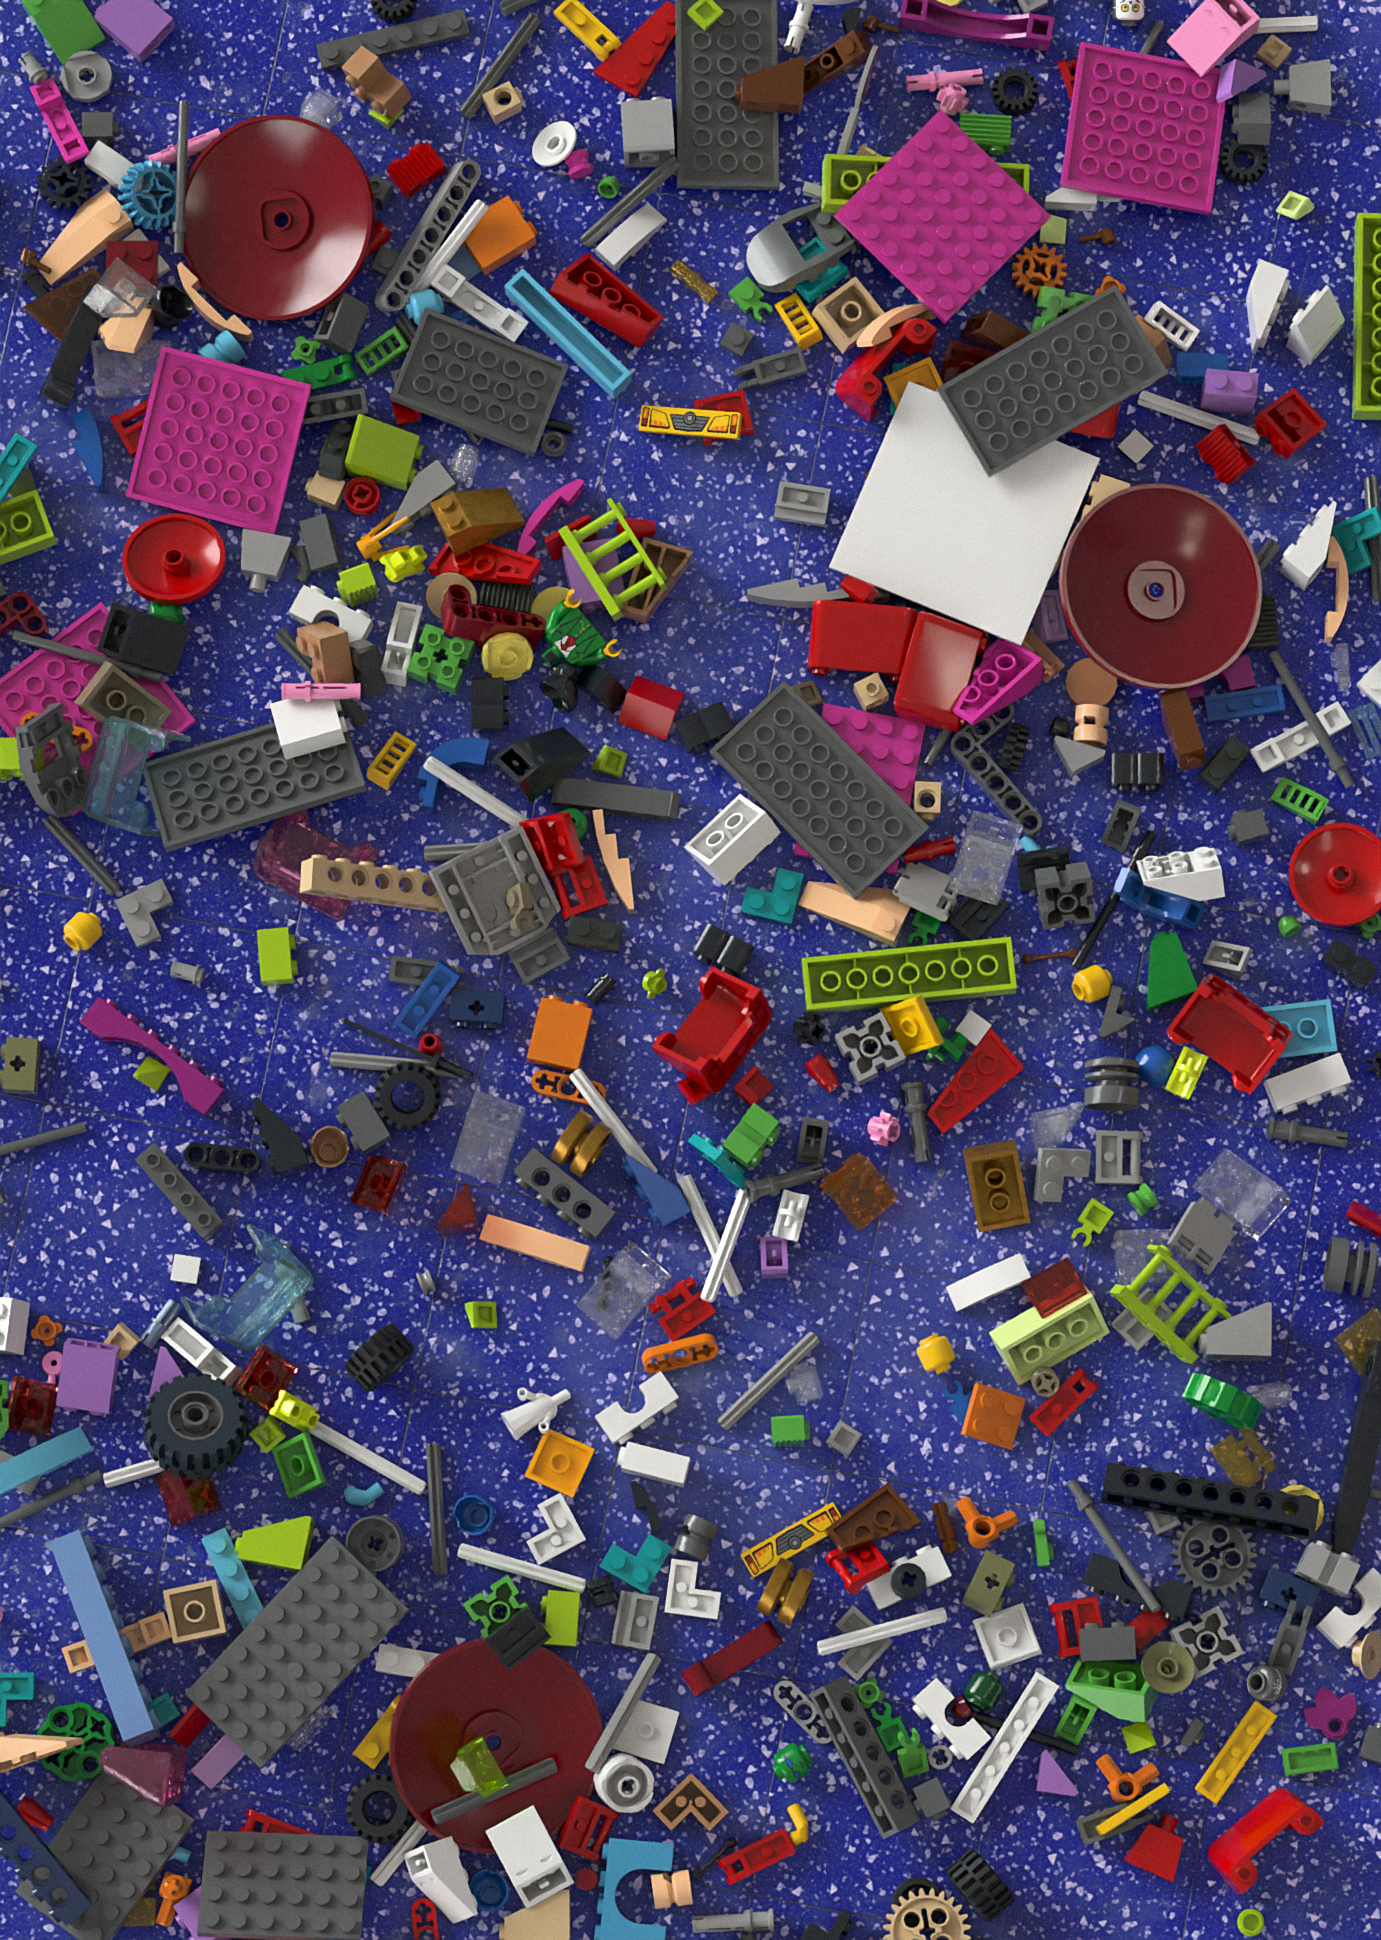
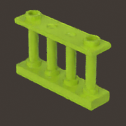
[558,498,668,621]
[1109,1244,1232,1364]

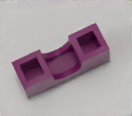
[1185,654,1255,703]

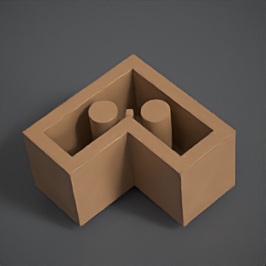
[341,46,412,119]
[296,620,354,684]
[653,1773,729,1832]

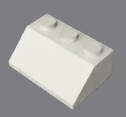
[684,794,781,886]

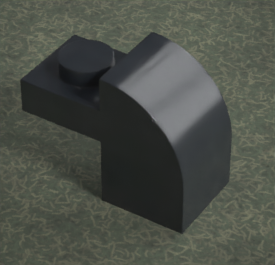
[800,1909,853,1940]

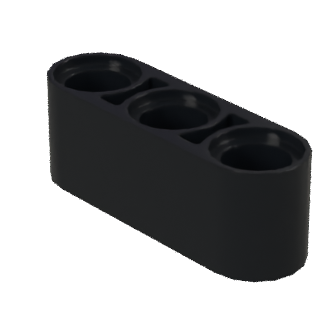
[184,1142,262,1176]

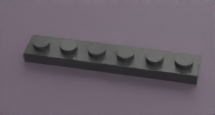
[316,9,470,71]

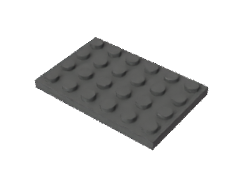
[389,308,569,457]
[15,1759,197,1940]
[197,1830,369,1940]

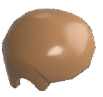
[310,1126,350,1168]

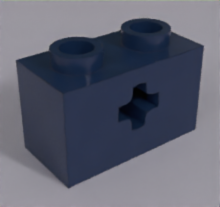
[449,988,505,1030]
[1257,1567,1321,1622]

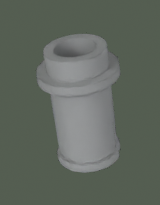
[18,52,48,85]
[170,960,205,985]

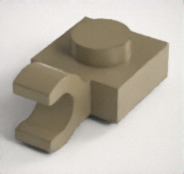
[507,883,533,931]

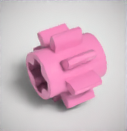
[936,83,969,115]
[868,1112,900,1146]

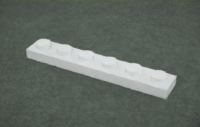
[950,1671,1059,1823]

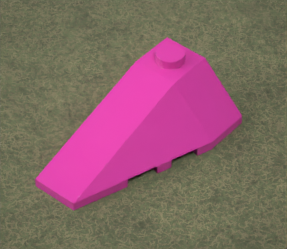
[953,638,1044,725]

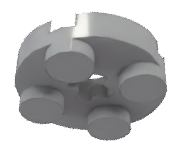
[61,51,113,102]

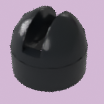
[1048,716,1070,737]

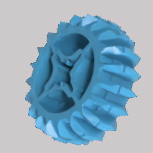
[117,160,177,230]

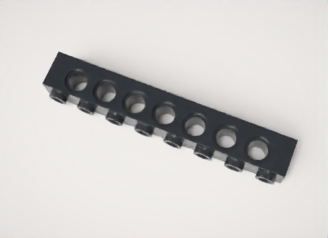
[1101,1462,1320,1540]

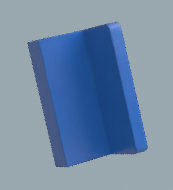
[1175,352,1229,384]

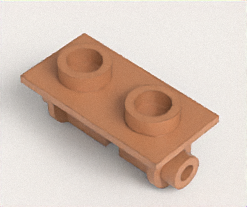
[1022,629,1065,684]

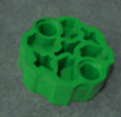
[1181,1372,1263,1431]
[37,1702,118,1782]

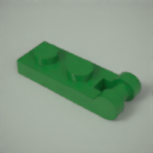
[282,354,358,392]

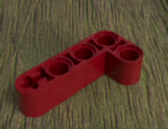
[441,584,547,648]
[0,591,49,638]
[681,1620,784,1698]

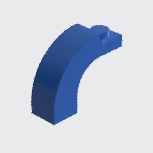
[417,737,490,813]
[1113,867,1205,930]

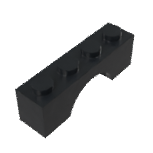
[1082,1553,1198,1622]

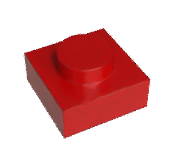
[677,1077,714,1107]

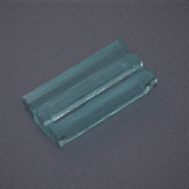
[1347,702,1381,760]

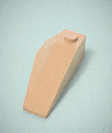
[38,188,134,287]
[98,299,155,353]
[798,881,911,947]
[0,1732,84,1773]

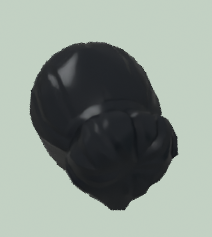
[151,285,193,330]
[539,662,579,713]

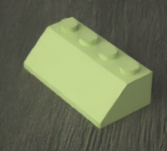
[989,1280,1110,1386]

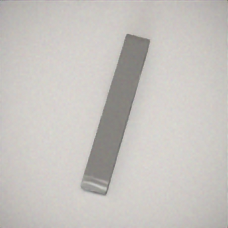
[375,160,481,312]

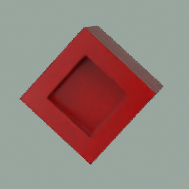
[390,394,422,427]
[734,1065,773,1107]

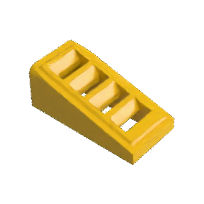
[774,293,823,351]
[366,731,417,790]

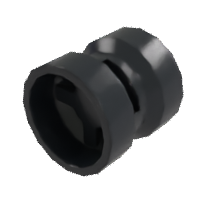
[586,1574,619,1608]

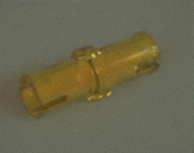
[669,259,719,304]

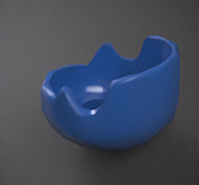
[1135,1045,1175,1087]
[453,1495,495,1536]
[469,1869,509,1912]

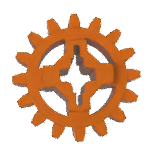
[1012,243,1067,299]

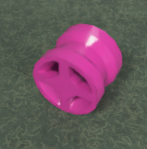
[564,149,593,179]

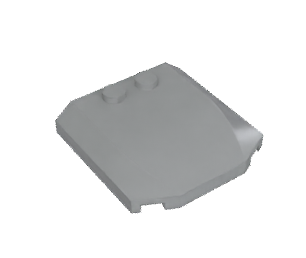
[429,826,561,955]

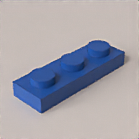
[1203,684,1285,724]
[394,960,461,1038]

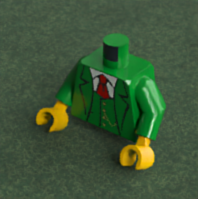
[541,589,623,667]

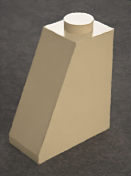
[499,1890,570,1940]

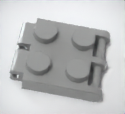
[892,862,965,921]
[1167,1197,1236,1275]

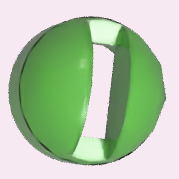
[598,176,620,198]
[1278,915,1301,938]

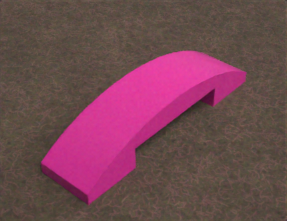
[29,77,90,164]
[517,479,585,556]

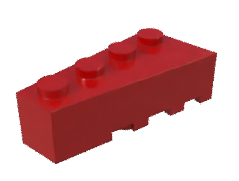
[549,252,665,348]

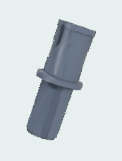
[140,1299,181,1349]

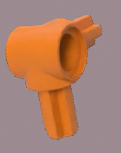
[956,1497,1018,1549]
[1096,1754,1159,1804]
[156,1871,193,1927]

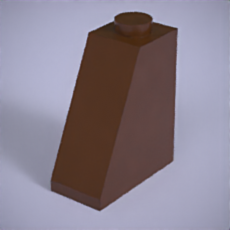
[735,56,805,114]
[959,310,1029,355]
[1159,687,1206,772]

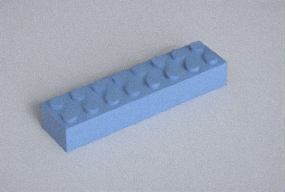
[49,1530,162,1748]

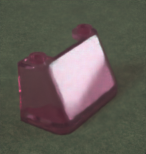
[253,810,380,919]
[100,1741,188,1807]

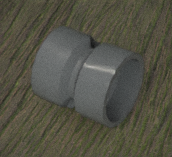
[673,1513,719,1561]

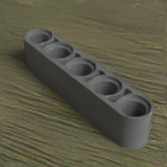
[551,777,680,821]

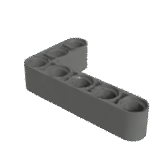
[950,703,1042,838]

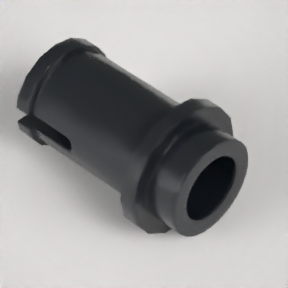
[21,268,51,299]
[584,972,617,1006]

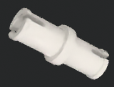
[784,2,814,54]

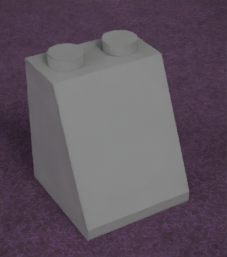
[621,96,675,169]
[1198,1302,1272,1362]

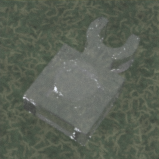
[1330,643,1351,692]

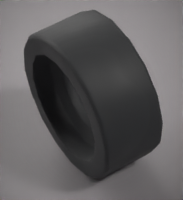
[892,1877,942,1928]

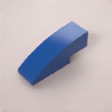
[70,407,106,494]

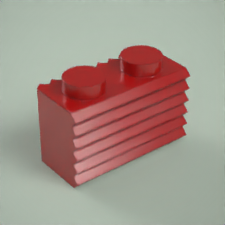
[386,141,446,200]
[1196,424,1257,485]

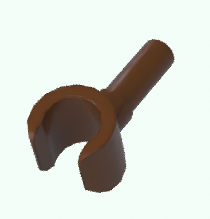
[862,15,899,34]
[1079,228,1116,246]
[19,248,52,274]

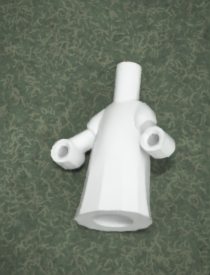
[501,1388,571,1440]

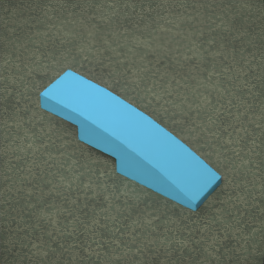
[0,1427,93,1496]

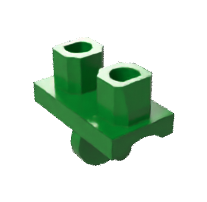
[925,1016,969,1063]

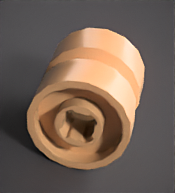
[1073,704,1109,748]
[651,1870,693,1909]

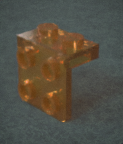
[819,1153,897,1230]

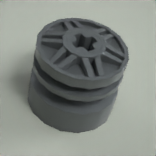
[1084,1057,1140,1111]
[1323,1236,1379,1298]
[345,1515,406,1572]

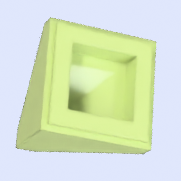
[1276,190,1314,220]
[1039,214,1067,245]

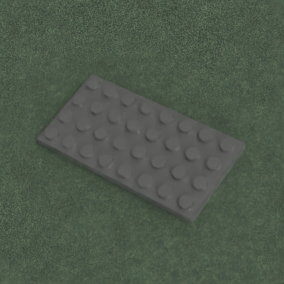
[675,0,779,190]
[937,285,1169,478]
[709,681,930,900]
[141,711,367,853]
[185,1535,410,1769]

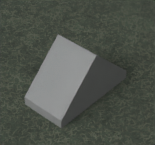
[1053,736,1106,778]
[1202,940,1253,980]

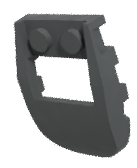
[746,202,857,293]
[15,703,89,817]

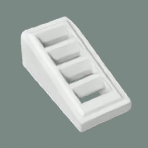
[1144,301,1200,352]

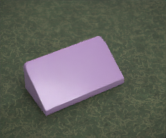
[1032,590,1068,644]
[191,1734,245,1790]

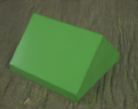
[272,1432,328,1499]

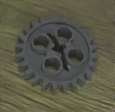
[1170,1519,1258,1599]

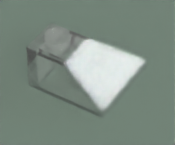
[300,88,343,130]
[83,258,157,318]
[1028,1103,1084,1152]

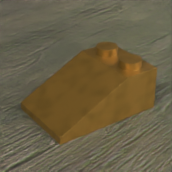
[430,487,525,556]
[963,1139,1031,1232]

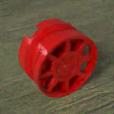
[344,476,381,516]

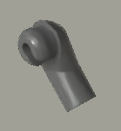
[292,545,312,584]

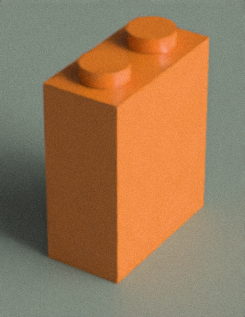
[463,195,537,276]
[527,995,593,1072]

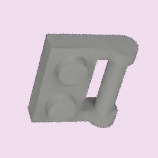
[1095,1130,1143,1186]

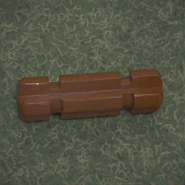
[932,1502,959,1554]

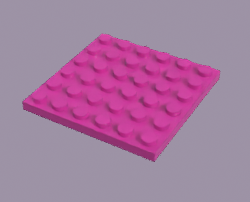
[1060,42,1226,215]
[834,110,1051,324]
[126,346,312,535]
[0,602,196,817]

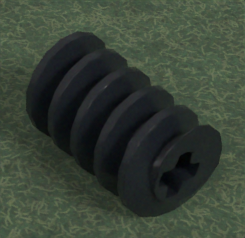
[890,1563,926,1600]

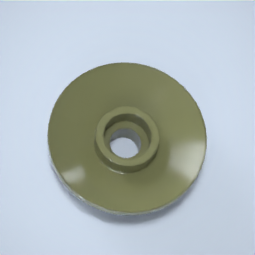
[1141,1641,1195,1694]

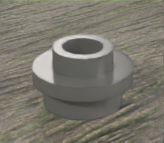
[541,431,567,457]

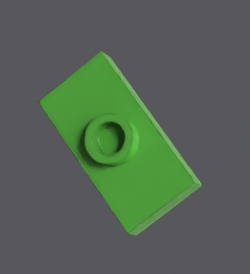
[1281,1742,1339,1776]

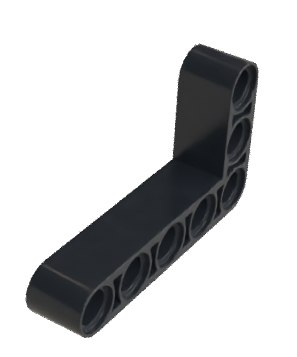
[37,286,111,411]

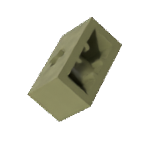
[0,1037,41,1095]
[961,1550,1016,1618]

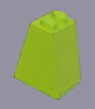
[345,414,424,491]
[235,1516,316,1572]

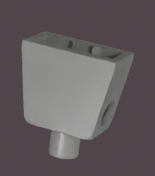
[1273,59,1332,114]
[241,529,293,593]

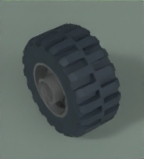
[144,1373,246,1479]

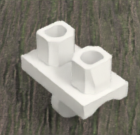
[772,1189,809,1242]

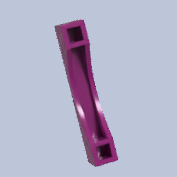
[899,0,1055,52]
[79,997,226,1118]

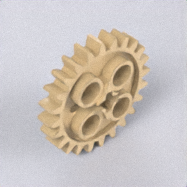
[883,1888,971,1940]

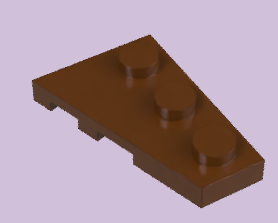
[22,268,107,343]
[825,1483,921,1552]

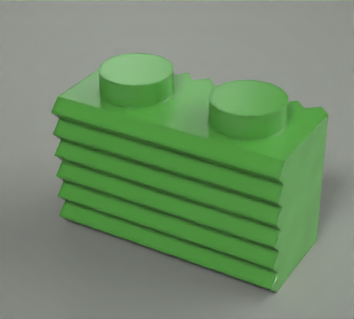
[959,113,1012,155]
[771,1415,810,1448]

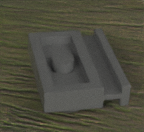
[506,927,571,986]

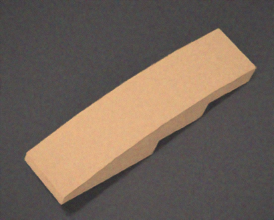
[592,809,635,914]
[479,1214,591,1272]

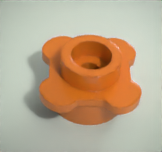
[1095,276,1126,296]
[31,1315,63,1347]

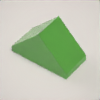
[1054,1694,1098,1745]

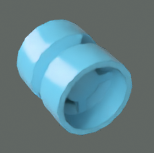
[197,330,246,364]

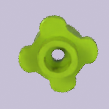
[642,969,667,999]

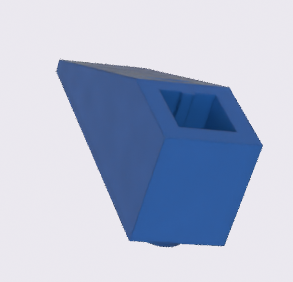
[622,1153,691,1226]

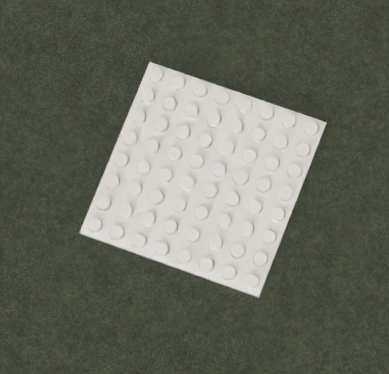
[829,381,1100,646]

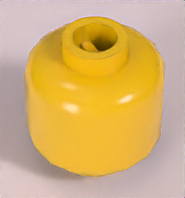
[64,912,102,951]
[1072,965,1113,1003]
[916,1333,956,1375]

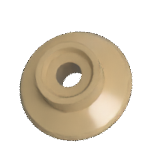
[1352,1631,1381,1679]

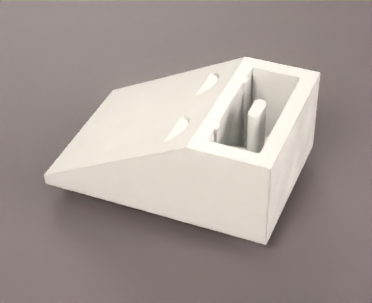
[1246,259,1291,354]
[1286,285,1345,365]
[1280,501,1337,591]
[1136,847,1225,901]
[0,1297,30,1355]
[486,1805,574,1909]
[403,1836,478,1924]

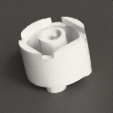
[593,1753,654,1813]

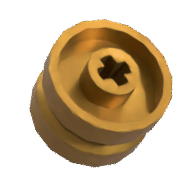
[550,1110,613,1178]
[756,1557,815,1627]

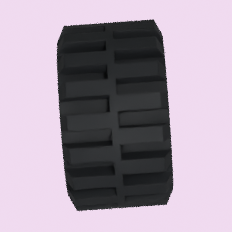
[375,1061,441,1130]
[344,1323,415,1392]
[346,1774,414,1843]
[946,1848,1015,1922]

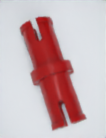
[903,836,956,865]

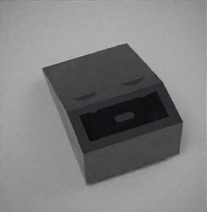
[96,600,192,676]
[493,727,591,803]
[251,1097,311,1180]

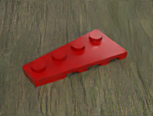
[593,1,675,98]
[428,542,542,585]
[926,1028,1024,1135]

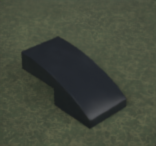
[630,1481,662,1534]

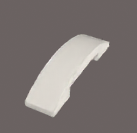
[430,263,529,343]
[1250,701,1351,773]

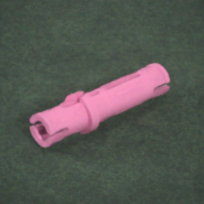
[905,68,983,92]
[147,128,221,167]
[282,681,361,702]

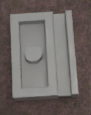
[774,481,831,527]
[1110,1287,1173,1352]
[611,1590,659,1651]

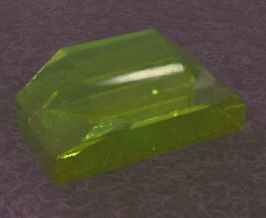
[450,1736,508,1798]

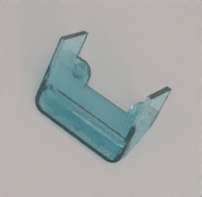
[83,716,191,837]
[181,1223,313,1351]

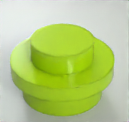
[1237,1909,1264,1936]

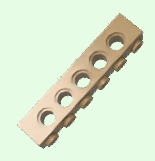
[300,855,447,913]

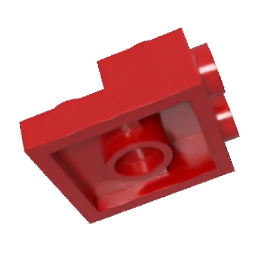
[1253,387,1328,460]

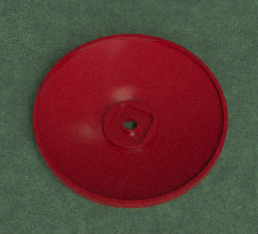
[183,114,375,321]
[1059,483,1262,690]
[389,1638,603,1854]

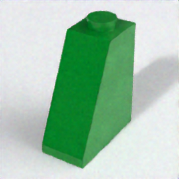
[1146,931,1198,1012]

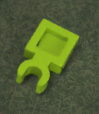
[1071,1198,1114,1248]

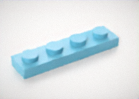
[201,1527,264,1629]

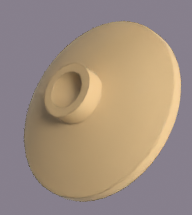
[426,572,478,620]

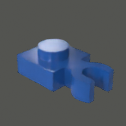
[942,1379,972,1427]

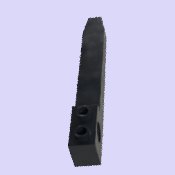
[1332,1339,1381,1554]

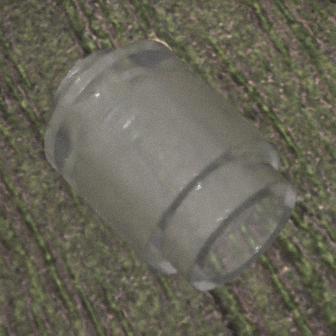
[449,444,480,484]
[1252,1381,1293,1412]

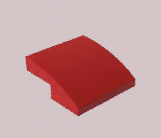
[519,812,585,871]

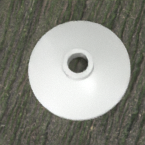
[532,121,577,167]

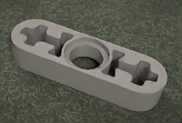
[773,1680,832,1744]

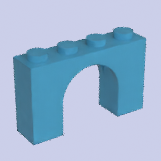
[594,1838,674,1940]

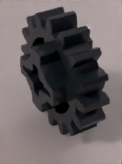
[37,155,93,211]

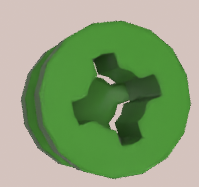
[1127,1183,1159,1216]

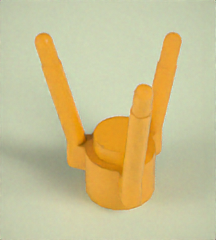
[356,511,411,562]

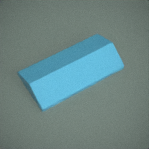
[1260,999,1337,1058]

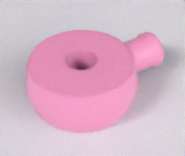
[42,1351,63,1384]

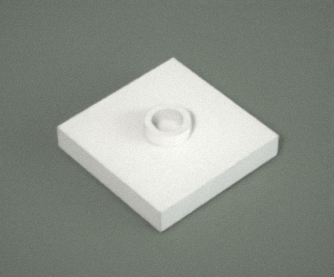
[973,1603,1042,1671]
[612,1700,680,1764]

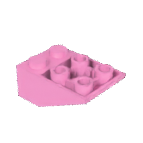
[1167,0,1260,77]

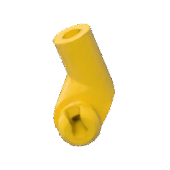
[787,1803,808,1846]

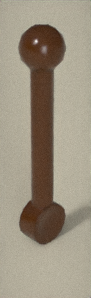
[1022,948,1077,964]

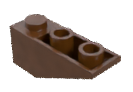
[803,30,873,94]

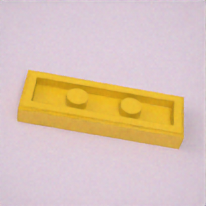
[1095,1783,1170,1836]

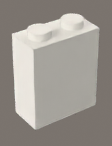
[270,699,348,759]
[617,1442,690,1488]

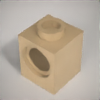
[482,81,524,124]
[305,471,346,511]
[853,672,889,712]
[913,781,941,822]

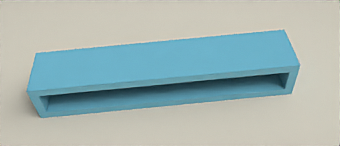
[504,268,632,399]

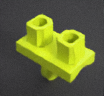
[379,545,427,582]
[1165,1046,1208,1100]
[269,1390,320,1432]

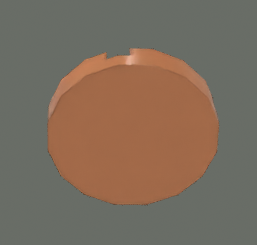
[1065,658,1117,706]

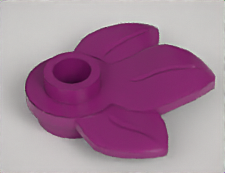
[1304,1687,1356,1740]

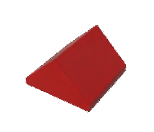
[618,675,685,741]

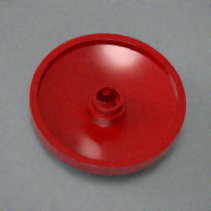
[122,513,226,605]
[1288,823,1381,927]

